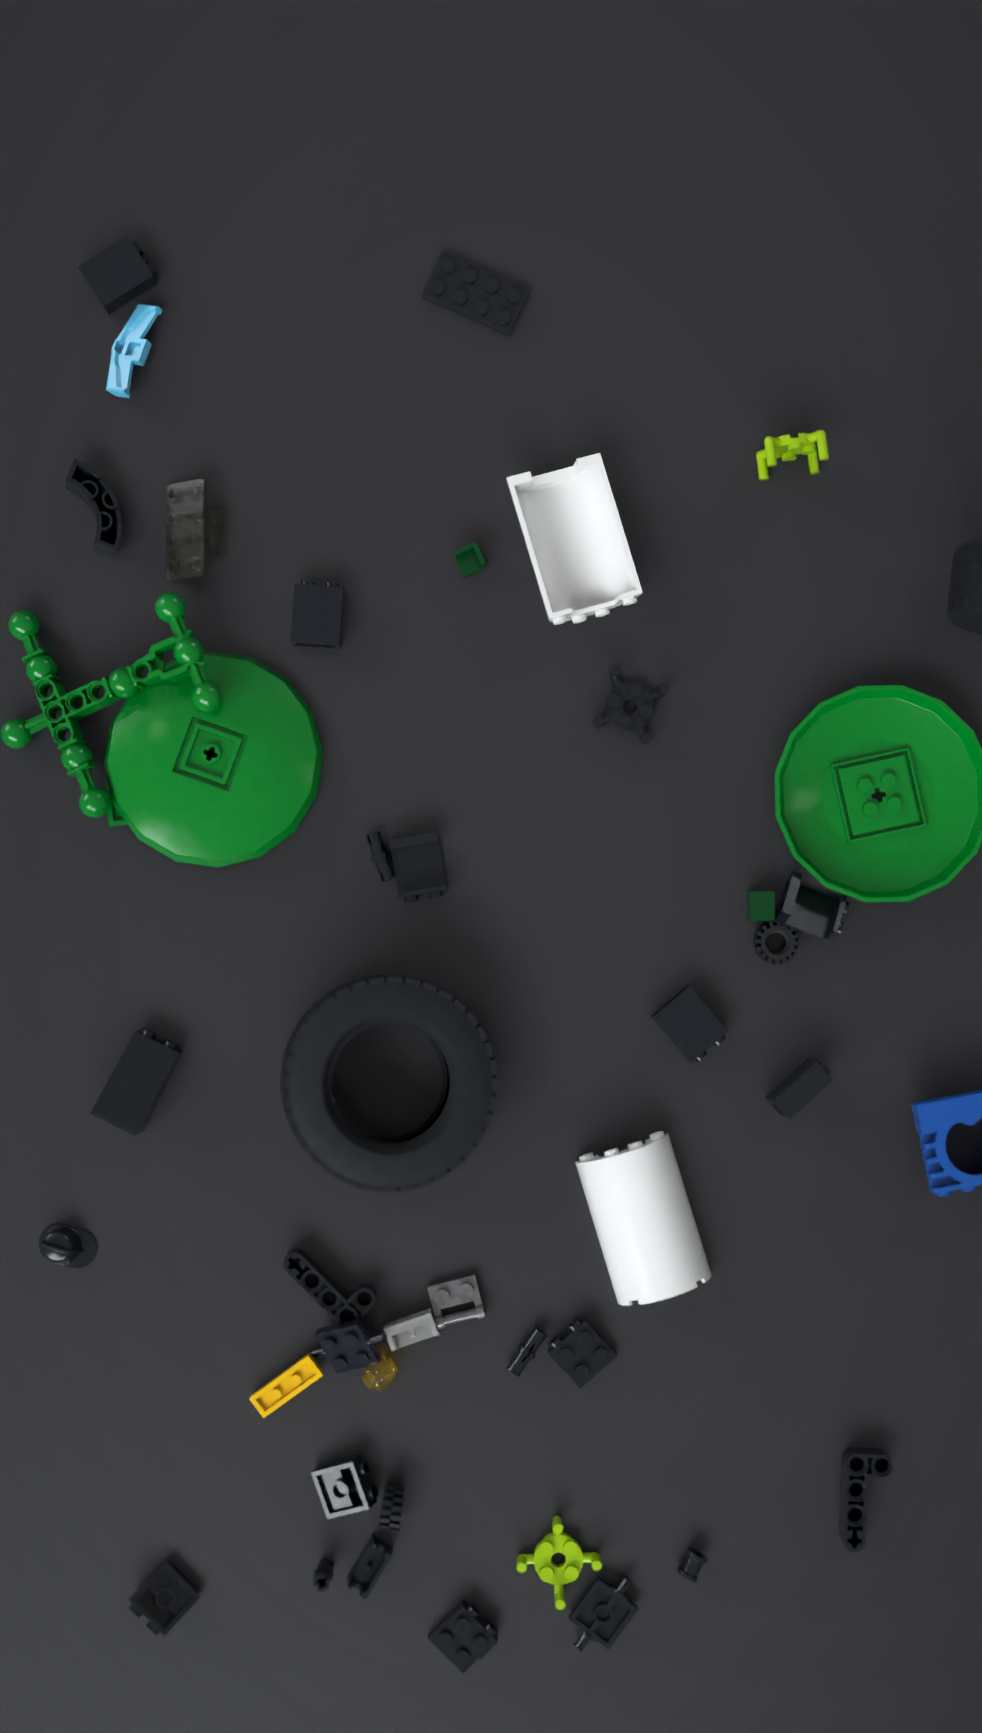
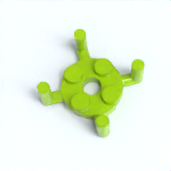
[756,430,829,480]
[516,1516,602,1610]

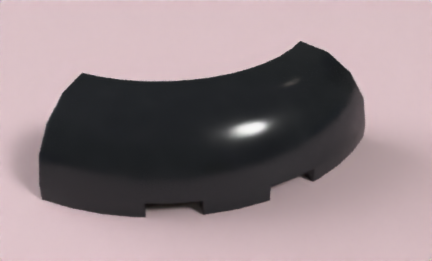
[65,459,122,556]

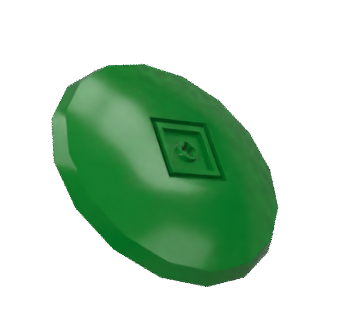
[104,652,323,868]
[775,685,982,902]

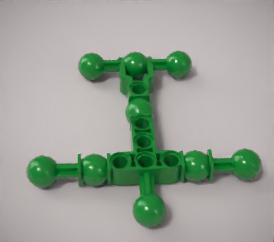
[0,592,223,818]

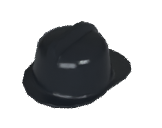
[39,1224,97,1268]

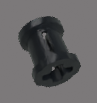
[677,1547,708,1582]

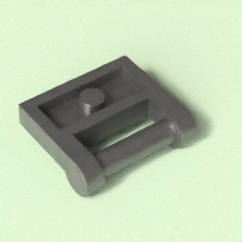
[427,1273,486,1330]

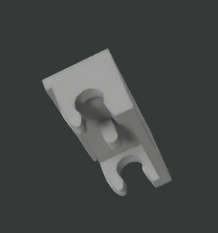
[384,1308,440,1351]

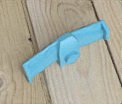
[106,304,163,398]

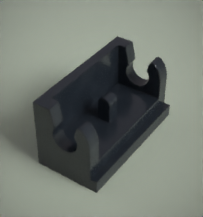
[346,1535,393,1600]

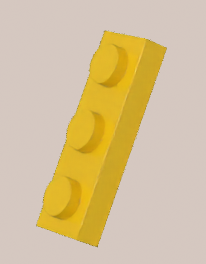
[249,1353,324,1418]

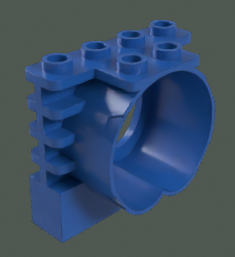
[911,1089,982,1197]

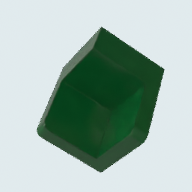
[454,541,486,579]
[747,891,775,921]

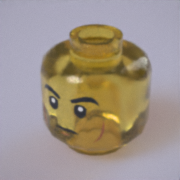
[361,1354,399,1392]

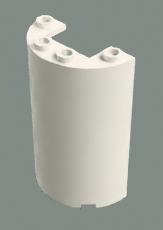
[506,453,643,625]
[575,1131,712,1306]

